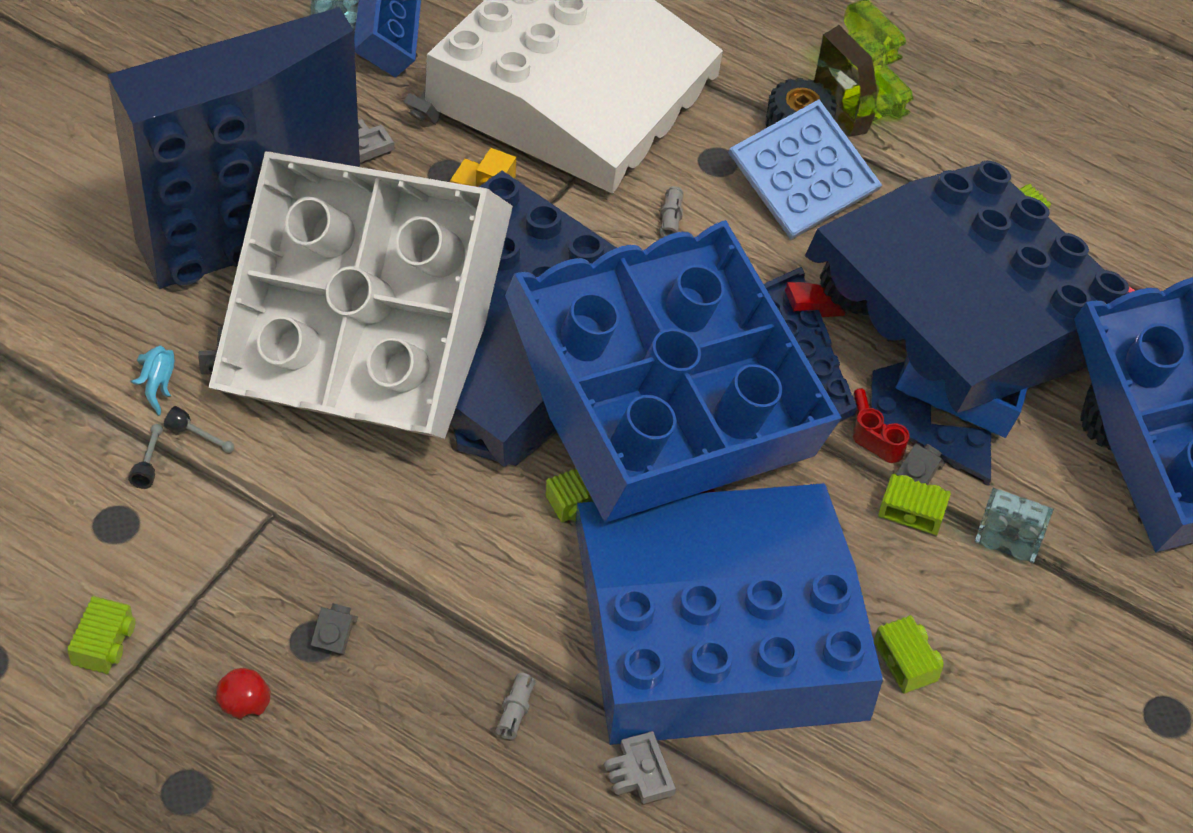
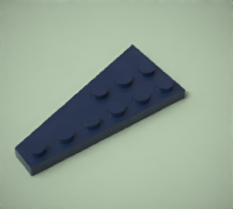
[764,267,857,422]

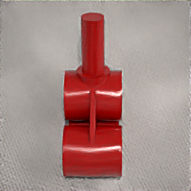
[853,388,909,463]

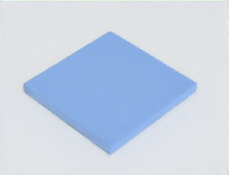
[728,99,882,240]

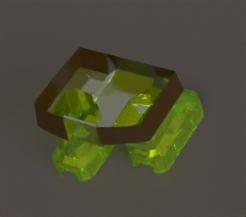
[814,0,914,137]

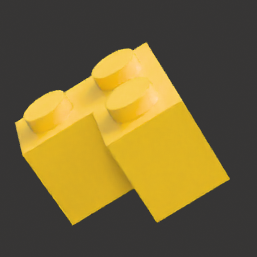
[450,148,516,187]

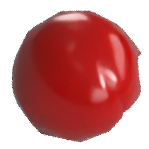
[216,668,271,719]

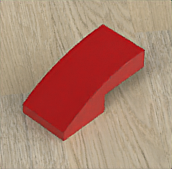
[785,282,846,317]

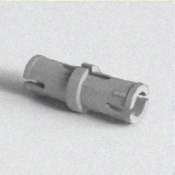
[660,186,684,237]
[496,673,536,739]

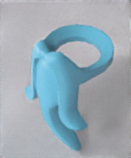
[130,345,175,416]

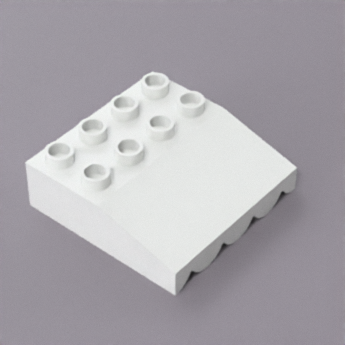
[425,0,723,194]
[208,151,512,439]

